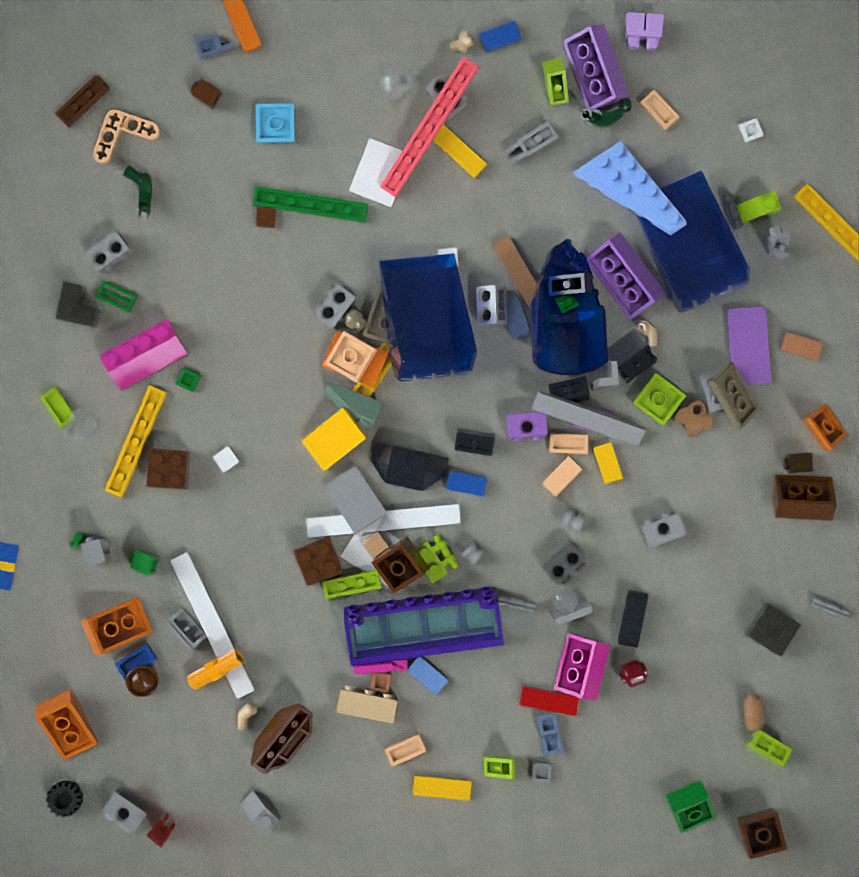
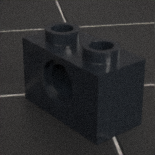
[548,273,593,297]

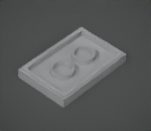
[324,466,387,535]

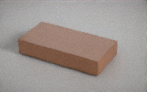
[780,332,823,362]

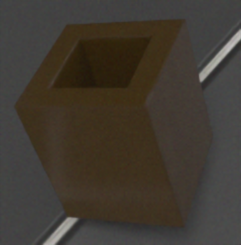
[783,452,813,473]

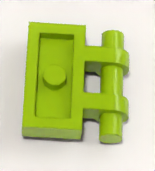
[416,534,459,584]

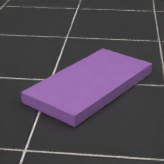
[727,307,771,385]

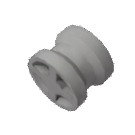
[461,541,485,565]

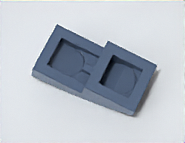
[507,295,530,340]
[537,713,564,756]

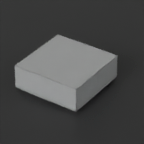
[531,762,552,783]

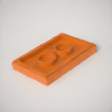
[321,331,389,388]

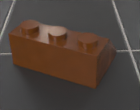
[773,474,837,521]

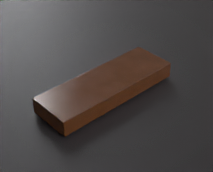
[54,75,110,128]

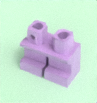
[625,12,664,51]

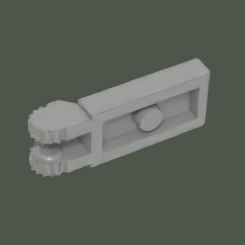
[505,121,559,164]

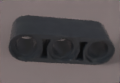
[618,590,648,648]

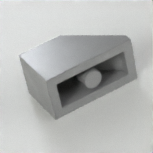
[240,790,281,835]

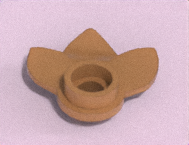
[674,400,713,438]

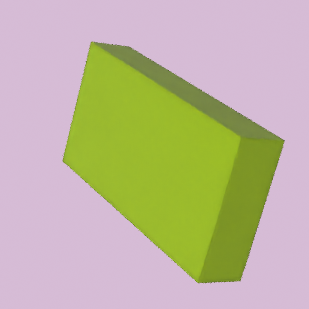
[40,386,78,428]

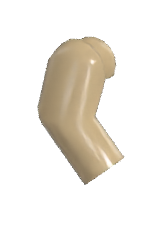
[637,321,658,347]
[238,704,257,730]

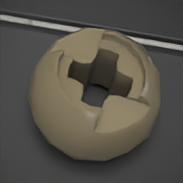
[343,308,367,332]

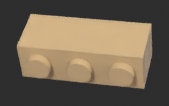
[336,685,398,724]

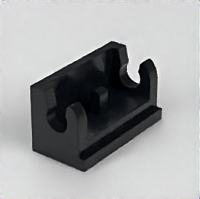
[618,345,658,384]
[548,376,590,403]
[454,428,495,456]

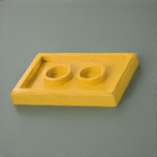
[301,407,368,471]

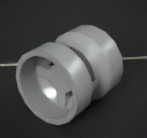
[560,508,586,533]

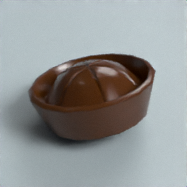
[125,665,160,697]

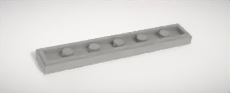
[532,390,646,446]

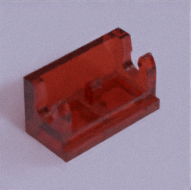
[146,812,176,848]

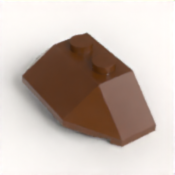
[250,703,313,774]

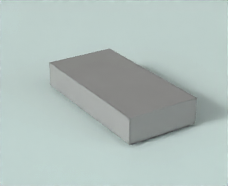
[552,601,593,626]

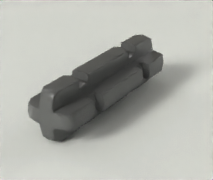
[722,193,743,230]

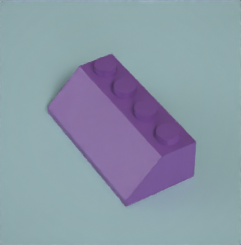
[563,24,630,110]
[585,232,666,320]

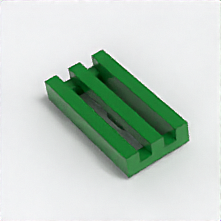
[95,280,138,313]

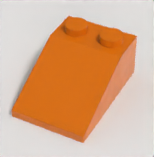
[80,596,153,656]
[35,689,98,760]

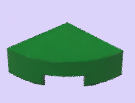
[555,296,579,313]
[70,531,86,551]

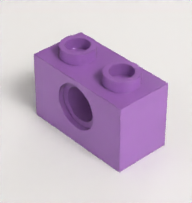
[506,412,548,442]

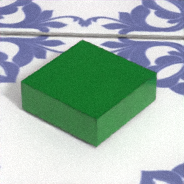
[175,367,201,392]

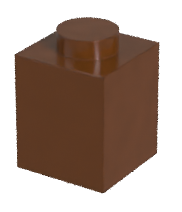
[191,78,222,110]

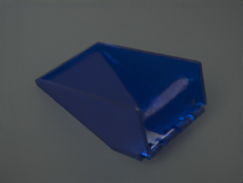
[636,170,750,313]
[379,253,478,382]

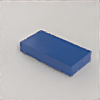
[479,21,522,53]
[446,471,487,497]
[115,643,158,680]

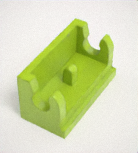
[745,730,793,767]

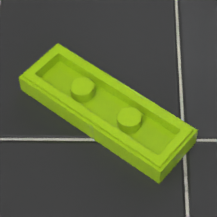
[322,569,382,600]

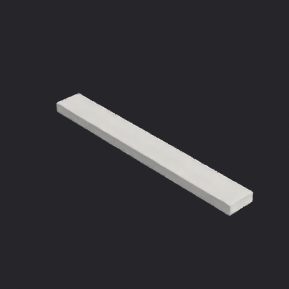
[306,504,461,538]
[170,552,255,699]

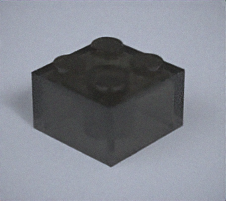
[744,603,801,657]

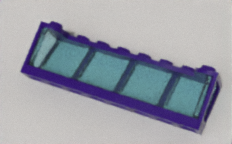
[344,586,504,666]

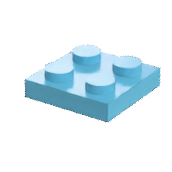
[256,103,295,143]

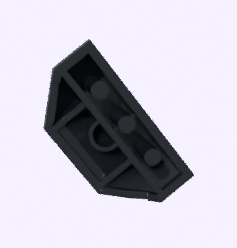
[370,442,449,491]

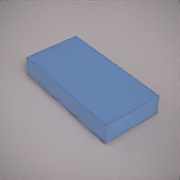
[407,657,448,695]

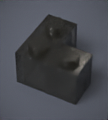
[55,281,101,329]

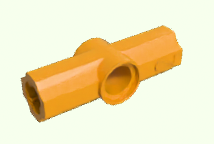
[187,649,244,690]

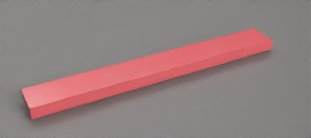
[380,56,480,197]

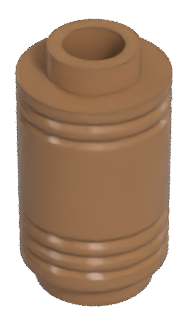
[744,694,765,730]

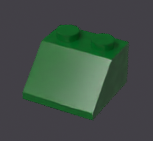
[665,780,716,833]

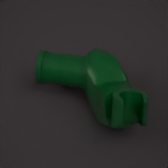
[580,98,632,127]
[123,165,153,219]

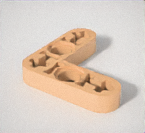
[93,110,160,164]

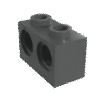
[542,541,586,585]

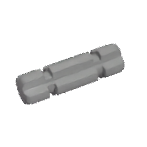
[498,595,535,612]
[811,597,849,619]

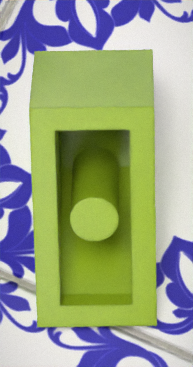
[542,58,569,106]
[737,191,782,223]

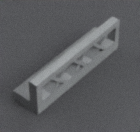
[591,361,619,390]

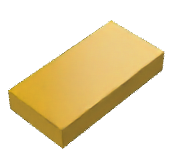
[593,442,623,484]

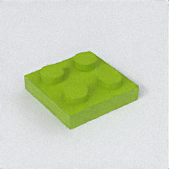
[632,373,686,426]

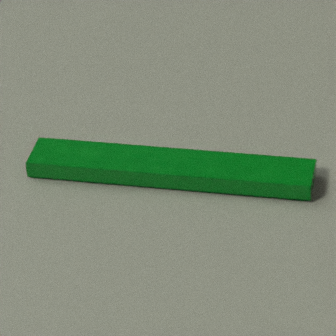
[252,186,368,223]

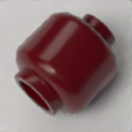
[619,660,649,688]

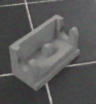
[164,608,207,652]

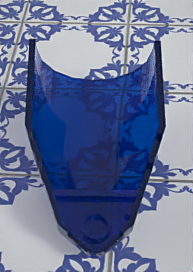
[530,239,609,375]

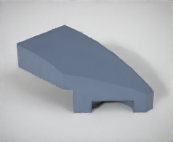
[193,34,234,59]

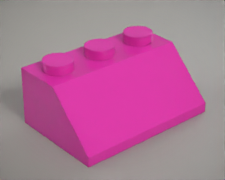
[554,633,611,701]

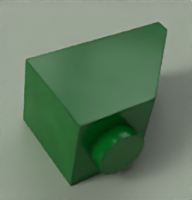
[128,549,160,576]

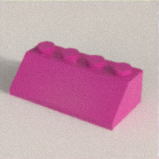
[99,319,188,391]

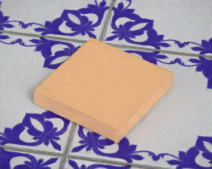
[324,331,377,383]

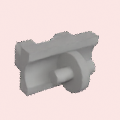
[767,225,790,260]

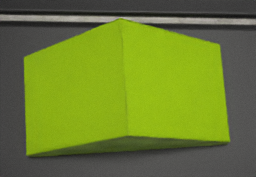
[483,755,515,779]

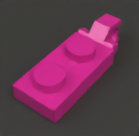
[354,659,408,675]

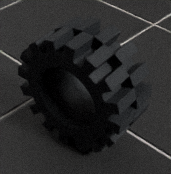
[46,780,83,818]

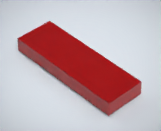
[519,686,579,716]

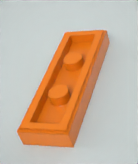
[222,0,262,53]

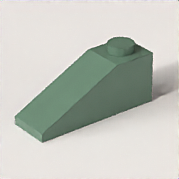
[325,382,382,430]

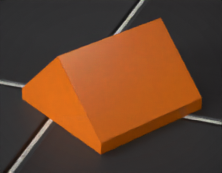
[801,403,847,451]

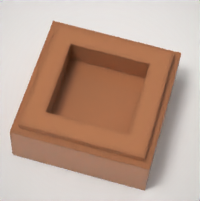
[370,672,392,693]

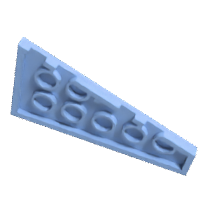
[573,141,687,235]

